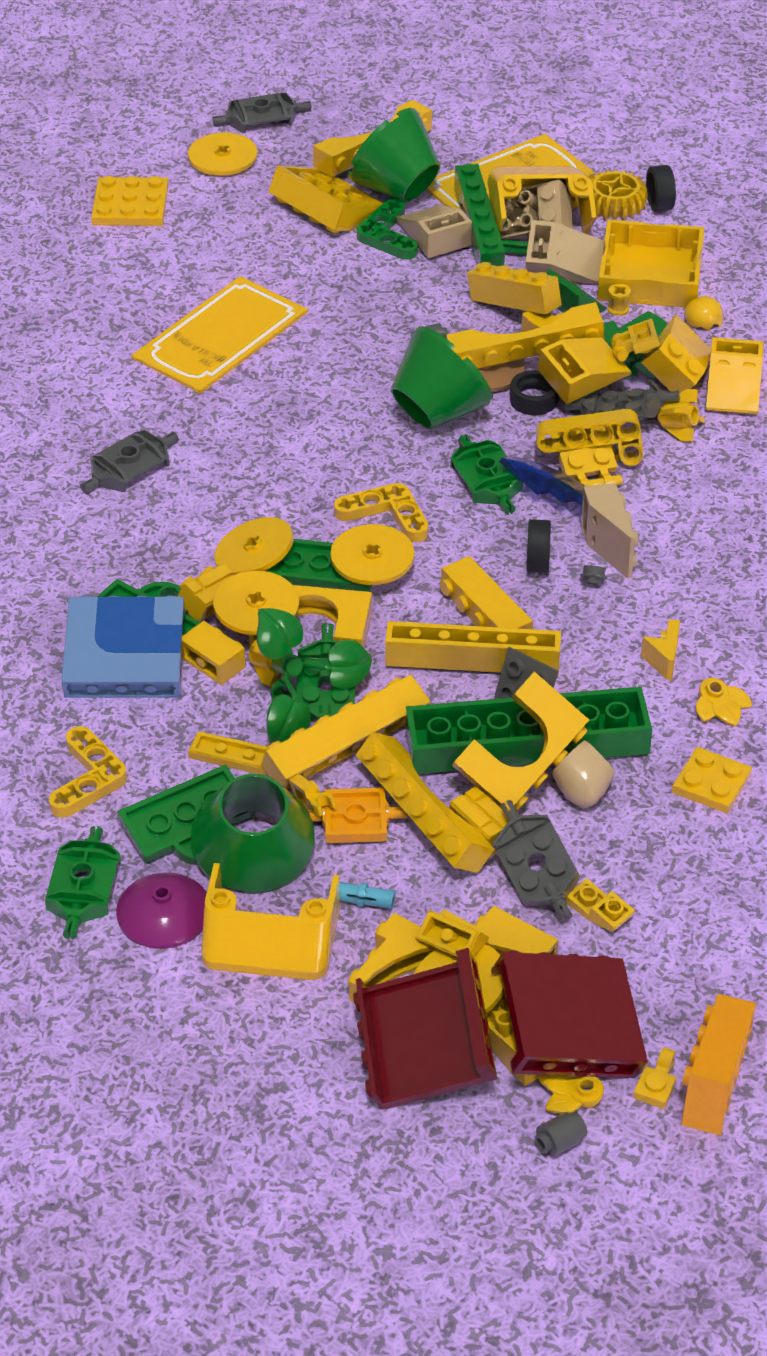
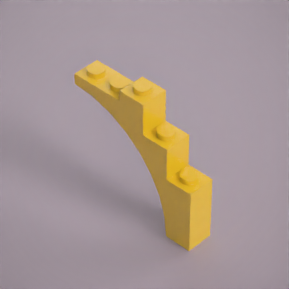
[347,905,558,1003]

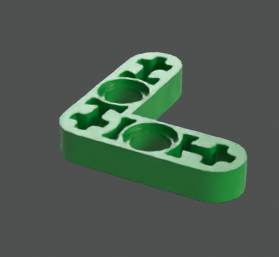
[357,199,418,260]

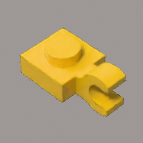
[289,774,336,816]
[633,1047,677,1110]

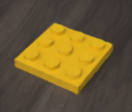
[91,176,169,226]

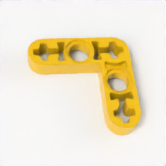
[334,483,428,542]
[49,726,127,818]

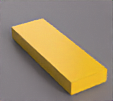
[188,731,269,776]

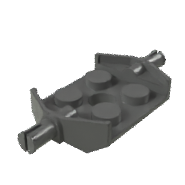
[212,92,311,134]
[564,380,680,418]
[80,430,179,494]
[492,800,580,922]

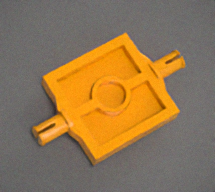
[308,787,408,843]

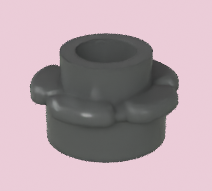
[580,565,607,585]

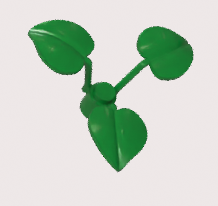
[257,608,372,744]

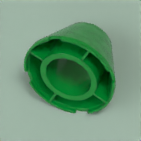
[348,108,441,203]
[391,326,493,429]
[191,774,315,894]

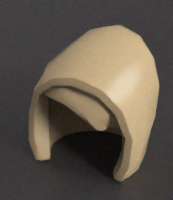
[552,741,614,808]

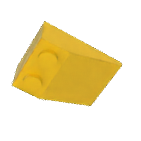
[641,315,711,393]

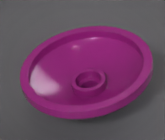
[116,872,207,949]

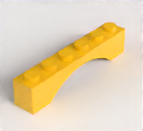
[313,100,432,177]
[446,302,605,369]
[356,732,495,873]

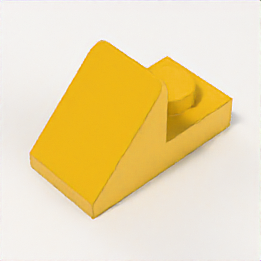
[641,619,680,680]

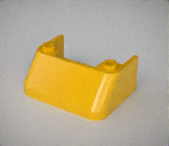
[488,166,597,234]
[201,863,340,980]

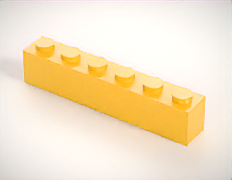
[385,621,561,676]
[261,674,431,789]

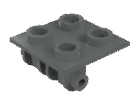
[494,647,559,699]

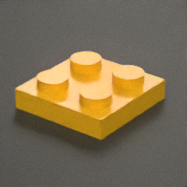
[672,746,752,814]

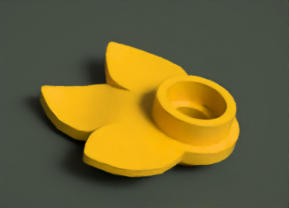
[695,677,752,727]
[538,1075,604,1114]

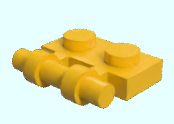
[611,318,660,361]
[558,444,623,495]

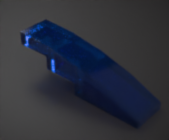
[499,456,585,507]

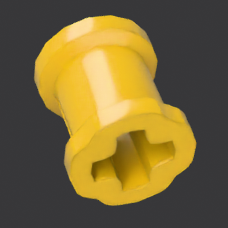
[607,283,631,316]

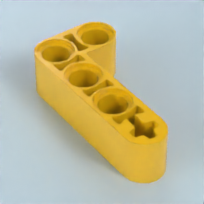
[535,409,644,466]

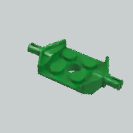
[450,434,523,515]
[297,623,355,722]
[45,826,121,939]

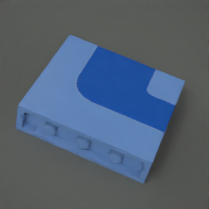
[61,596,186,698]

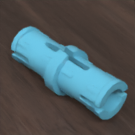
[340,882,396,910]

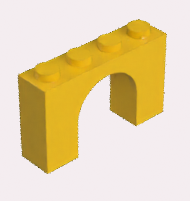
[249,585,372,649]
[452,671,589,811]

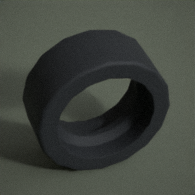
[646,165,676,212]
[509,370,559,416]
[527,519,551,572]

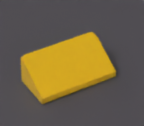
[415,909,489,957]

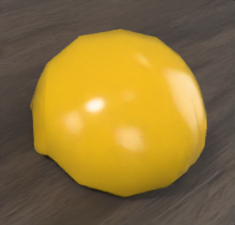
[684,295,724,331]

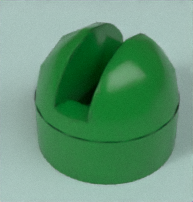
[270,679,294,699]

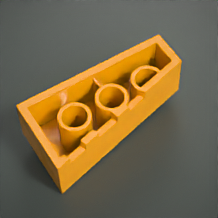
[681,993,756,1136]

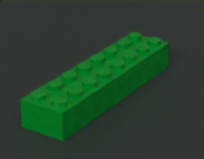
[406,686,652,774]

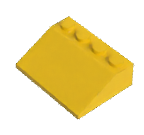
[268,165,383,234]

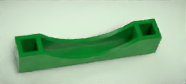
[454,164,505,266]

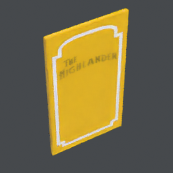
[426,134,595,215]
[131,276,308,394]

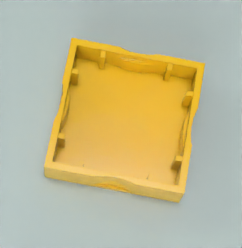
[597,219,705,308]

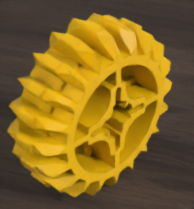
[590,170,648,220]

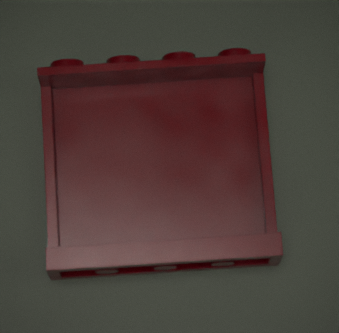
[353,948,498,1109]
[491,950,648,1078]

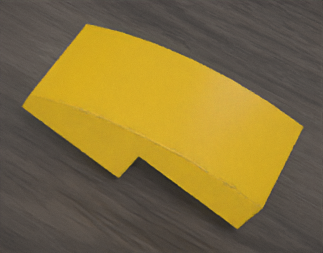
[565,878,635,932]

